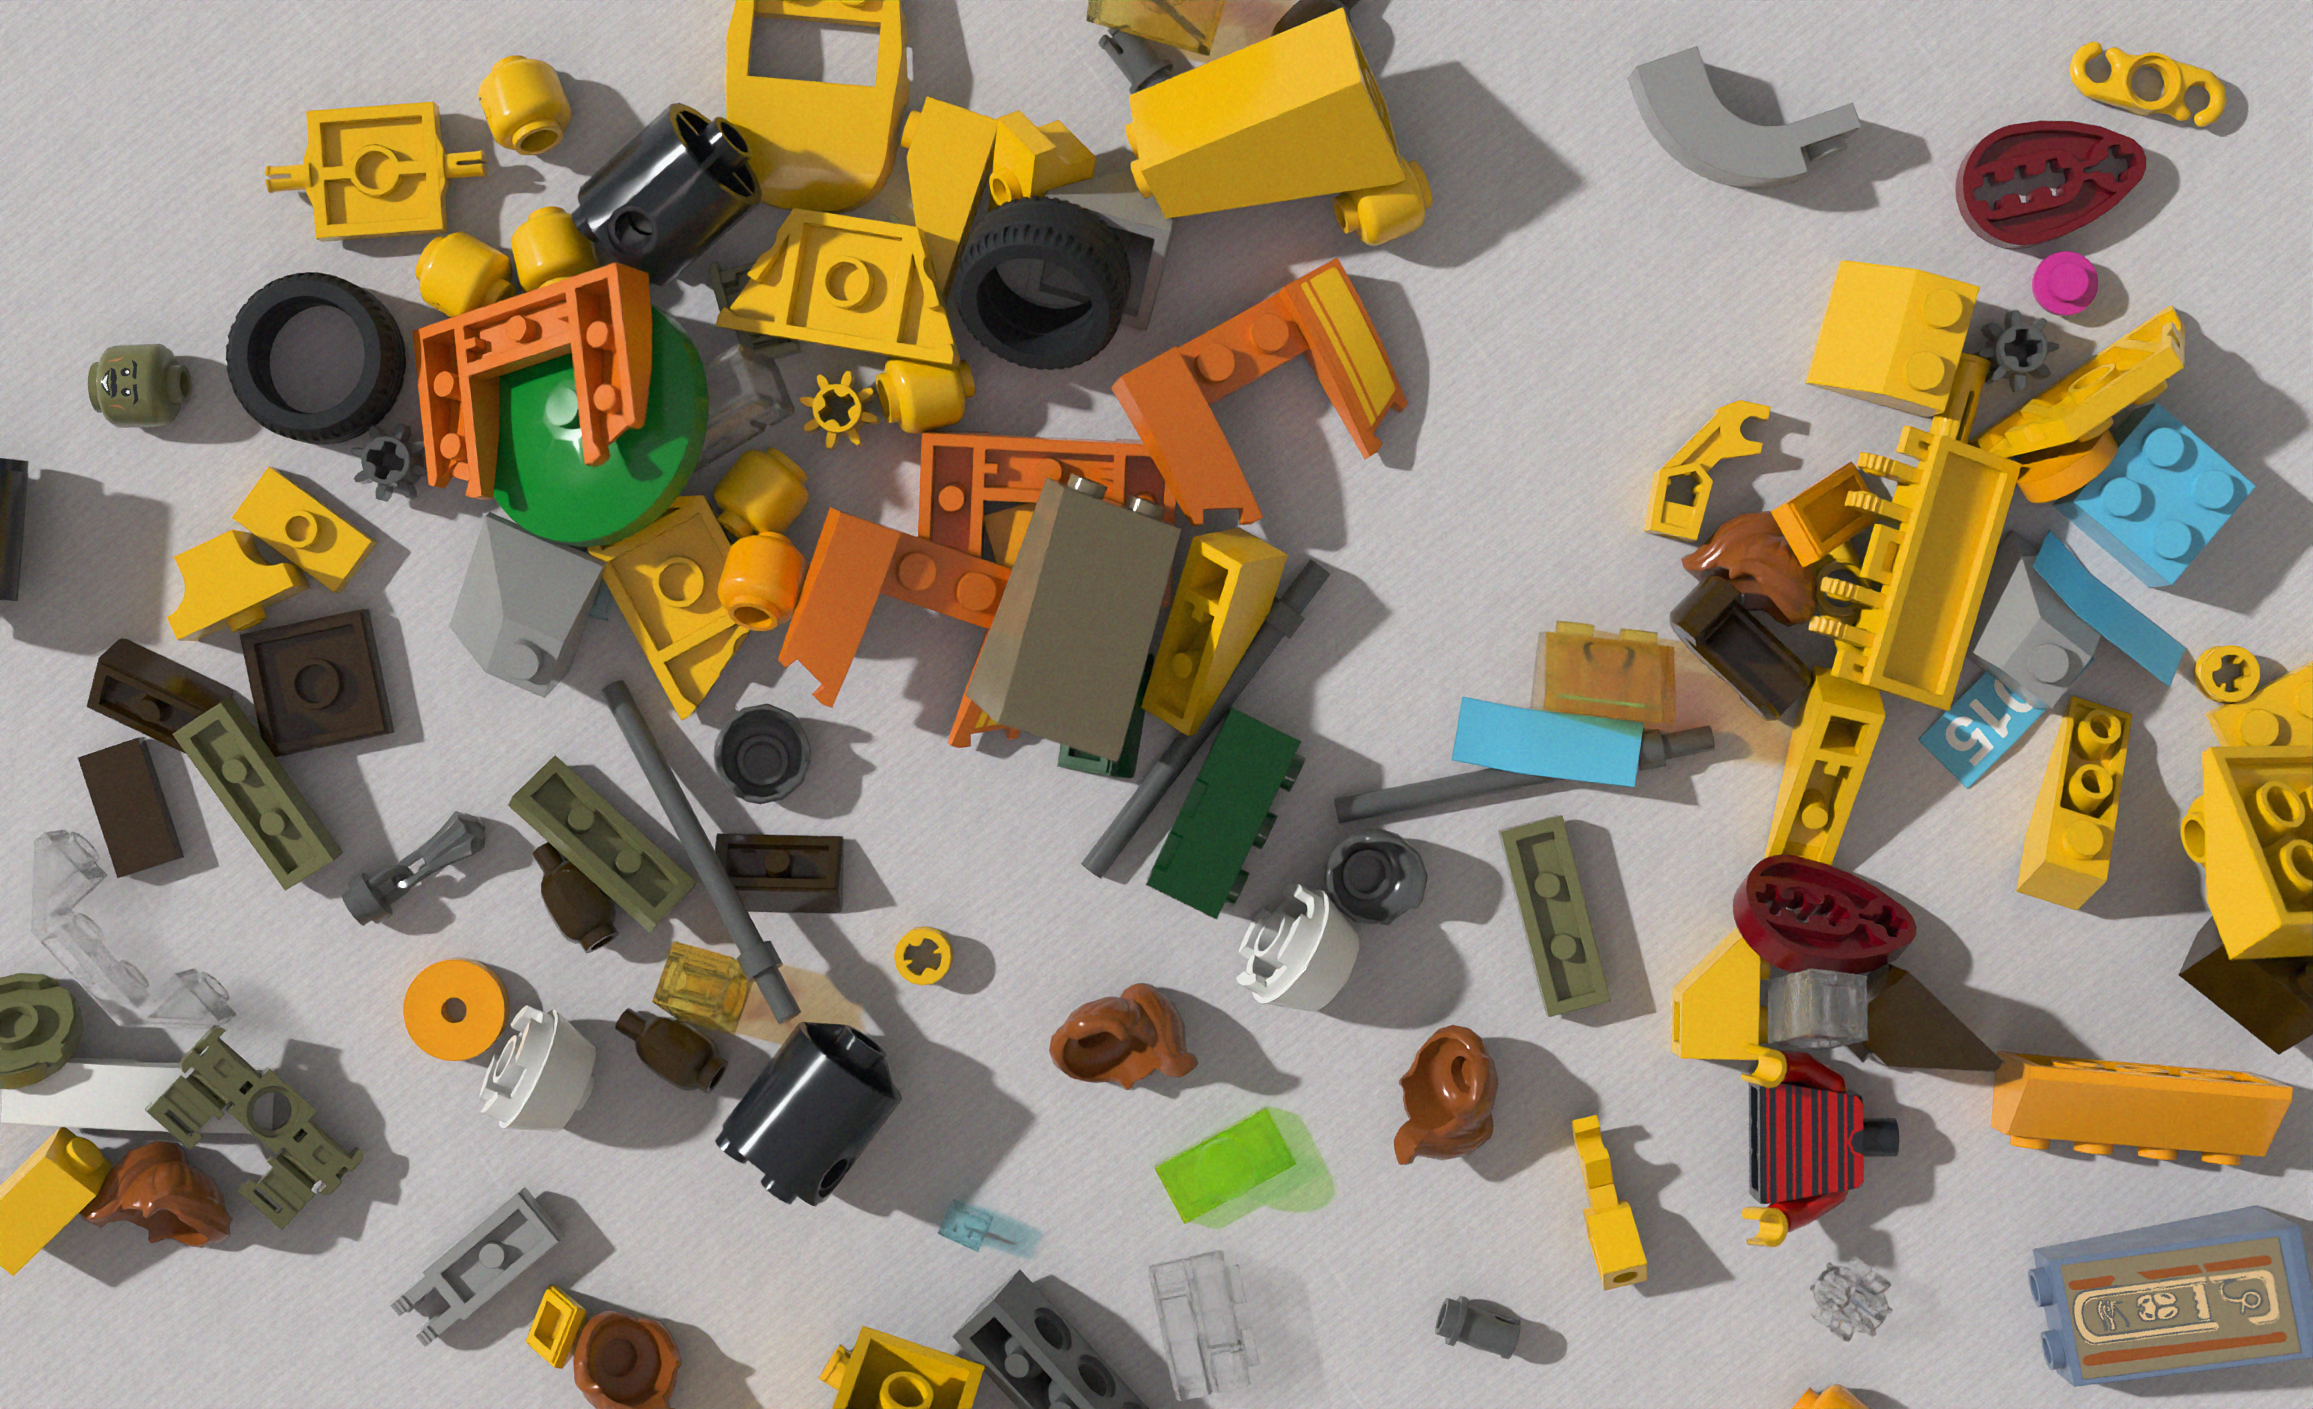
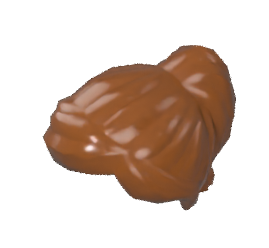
[1681,511,1817,627]
[1049,983,1198,1090]
[1394,1025,1498,1165]
[79,1140,233,1248]
[573,1310,682,1409]

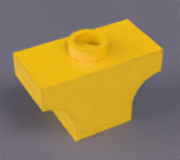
[988,110,1096,212]
[167,530,310,641]

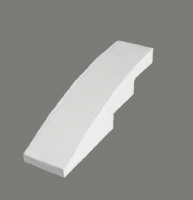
[1,1058,276,1134]

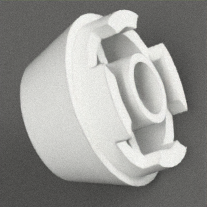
[1236,883,1359,1012]
[479,1005,596,1132]

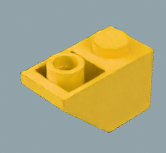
[1671,927,1771,1060]

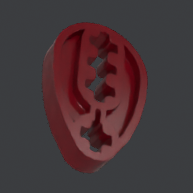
[1955,121,2146,249]
[1733,855,1917,977]

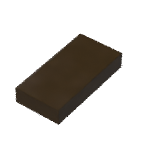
[78,737,184,878]

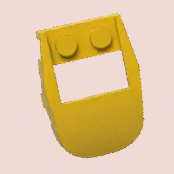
[724,0,910,214]

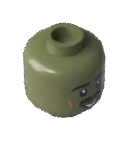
[88,344,192,428]

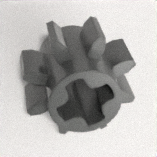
[1972,310,2060,392]
[351,423,428,502]

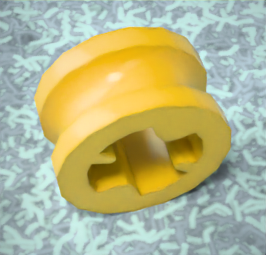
[2193,645,2260,702]
[894,926,954,986]

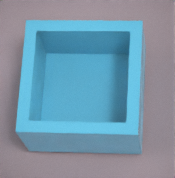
[2052,402,2256,588]

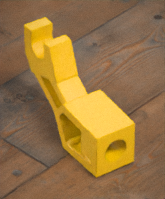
[1644,400,1771,542]
[1572,1115,1647,1291]

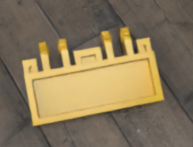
[1808,426,2022,711]

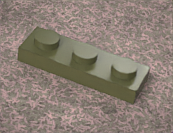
[172,696,343,891]
[508,755,697,933]
[1498,814,1611,1017]

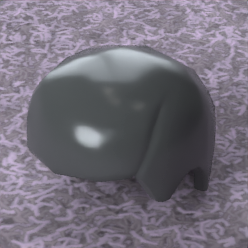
[713,704,811,805]
[1324,828,1428,925]

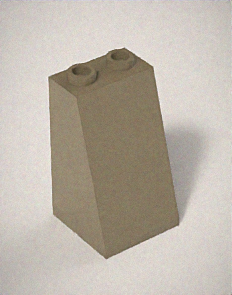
[966,473,1181,762]

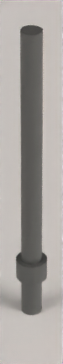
[1081,559,1331,879]
[601,680,801,1024]
[1334,725,1715,824]

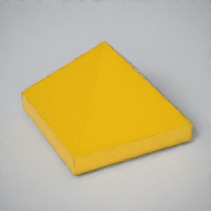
[526,1284,588,1369]

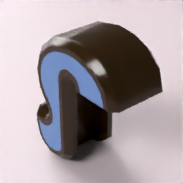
[1669,576,1813,721]

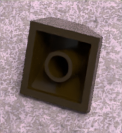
[1828,964,2004,1072]

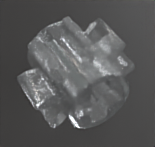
[1810,1256,1893,1342]

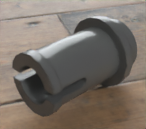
[1098,18,1174,94]
[1435,1296,1521,1360]

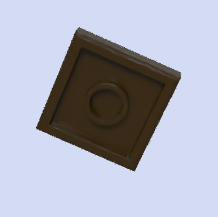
[240,609,395,758]

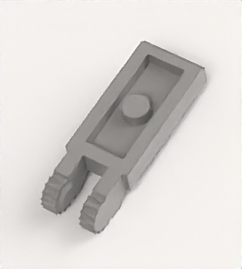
[391,1187,566,1347]

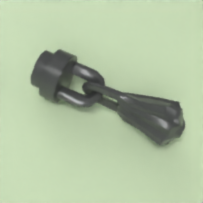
[342,811,486,926]

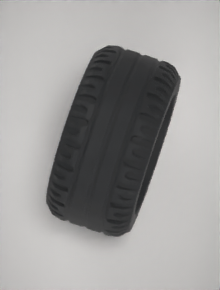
[954,196,1131,370]
[226,272,406,445]

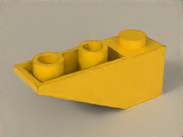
[2016,696,2133,910]

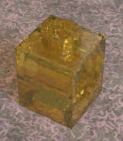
[652,941,753,1036]

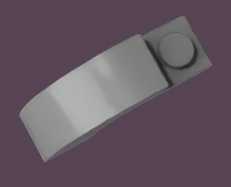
[1628,46,1861,188]

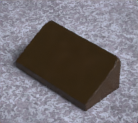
[87,638,233,754]
[715,833,844,914]

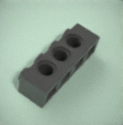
[952,1269,1149,1409]

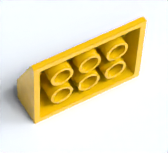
[2202,745,2313,960]

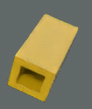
[0,1127,112,1276]

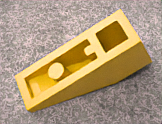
[901,96,998,306]
[1141,527,1288,736]
[1764,665,1886,866]

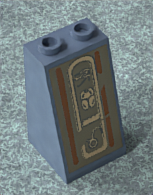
[2028,1205,2313,1387]

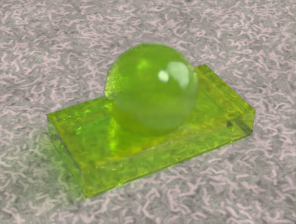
[1154,1106,1297,1224]

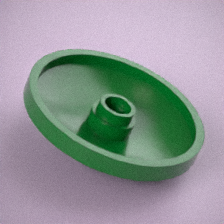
[493,304,709,547]

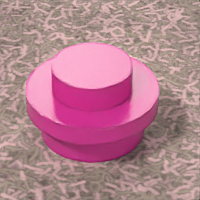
[2032,251,2098,316]

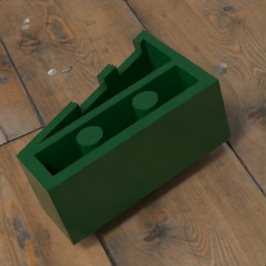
[1146,707,1306,920]

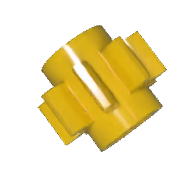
[799,370,880,451]

